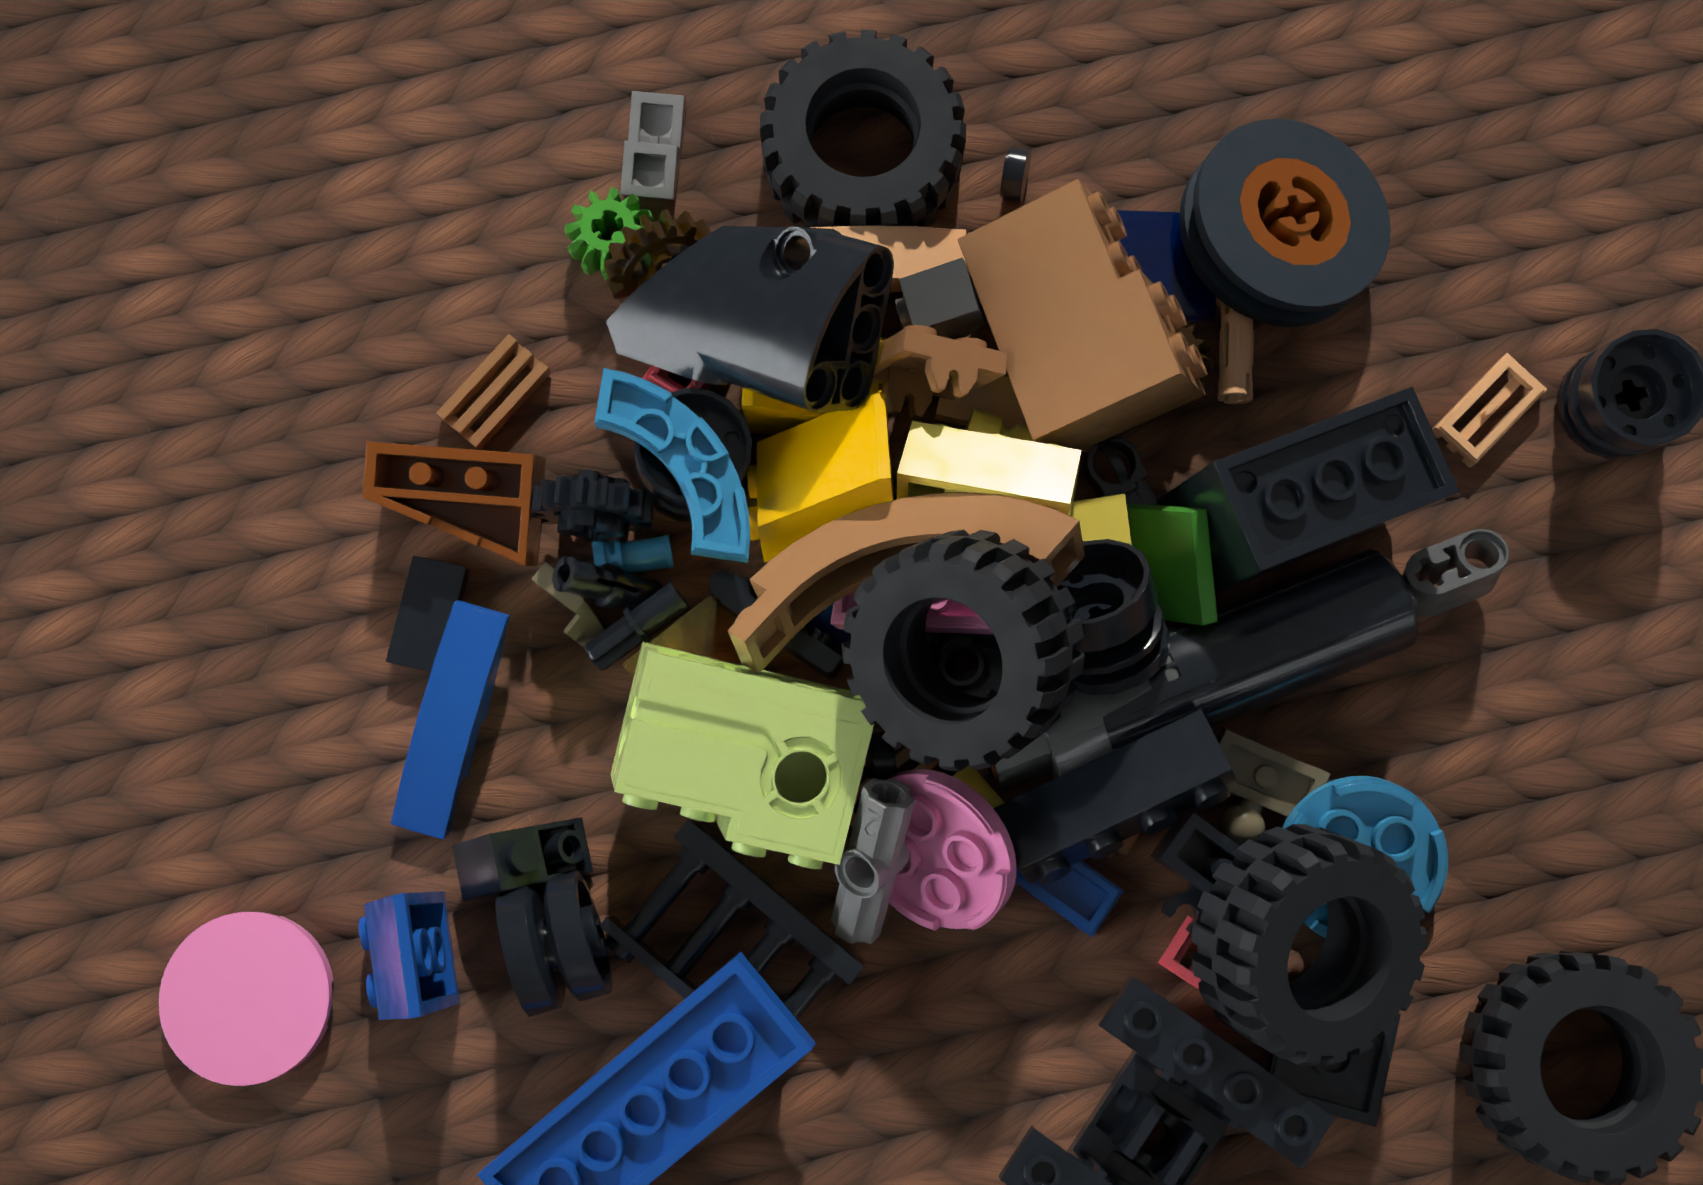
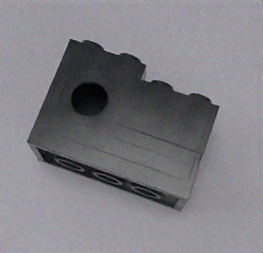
[1156,386,1460,594]

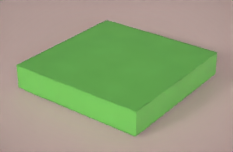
[1127,503,1217,626]

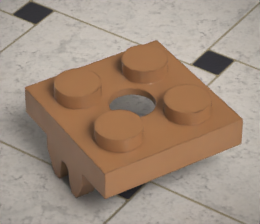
[872,325,1008,420]

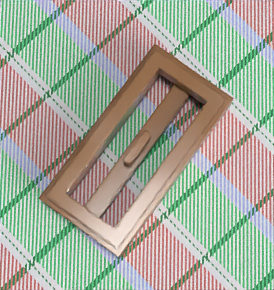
[436,334,551,450]

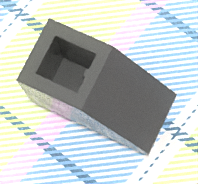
[895,257,986,340]

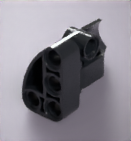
[606,226,894,413]

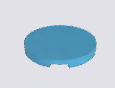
[1282,776,1448,938]

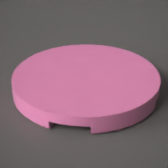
[887,769,1016,931]
[159,912,334,1086]

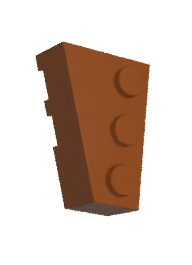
[362,441,546,566]

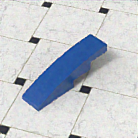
[390,600,510,840]

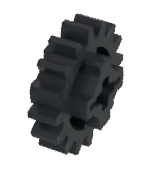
[531,470,654,542]

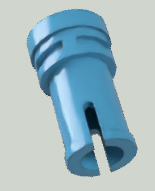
[592,534,674,574]

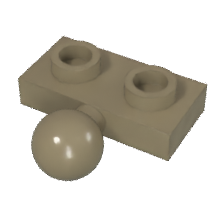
[1217,727,1330,846]

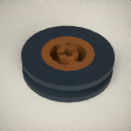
[1179,119,1391,327]

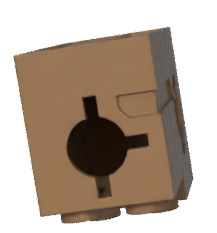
[957,179,1207,450]

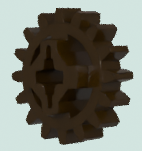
[604,209,711,304]

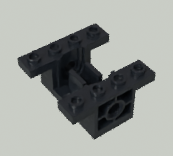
[998,976,1335,1185]

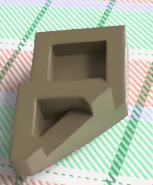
[532,562,606,647]

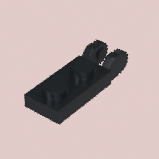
[708,569,844,680]

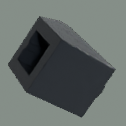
[452,817,593,901]

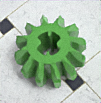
[565,186,654,281]

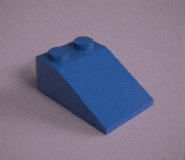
[359,891,460,1020]

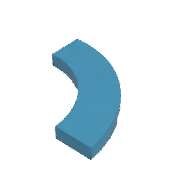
[595,368,750,563]

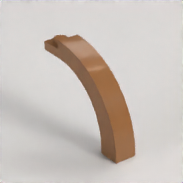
[728,492,1085,674]

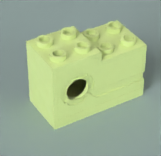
[611,642,874,869]

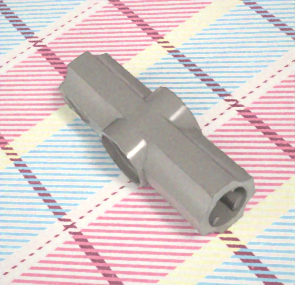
[831,778,915,944]

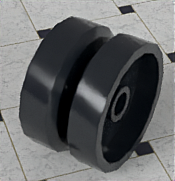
[495,871,613,1017]

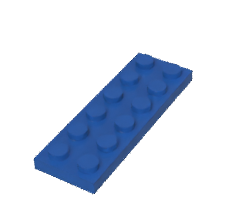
[477,952,816,1185]

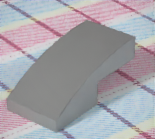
[620,91,687,201]

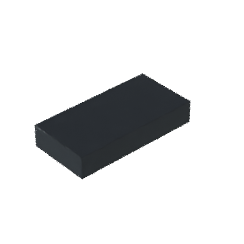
[385,555,470,673]

